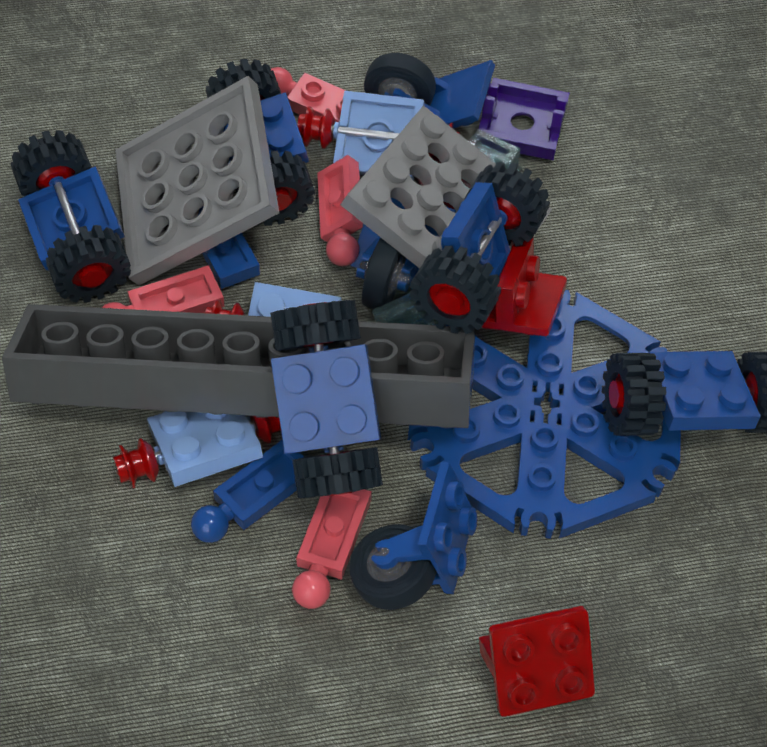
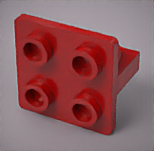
[482,238,567,336]
[479,606,595,717]

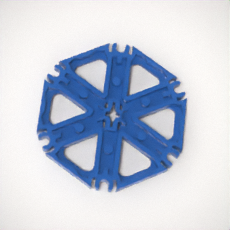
[408,290,681,539]

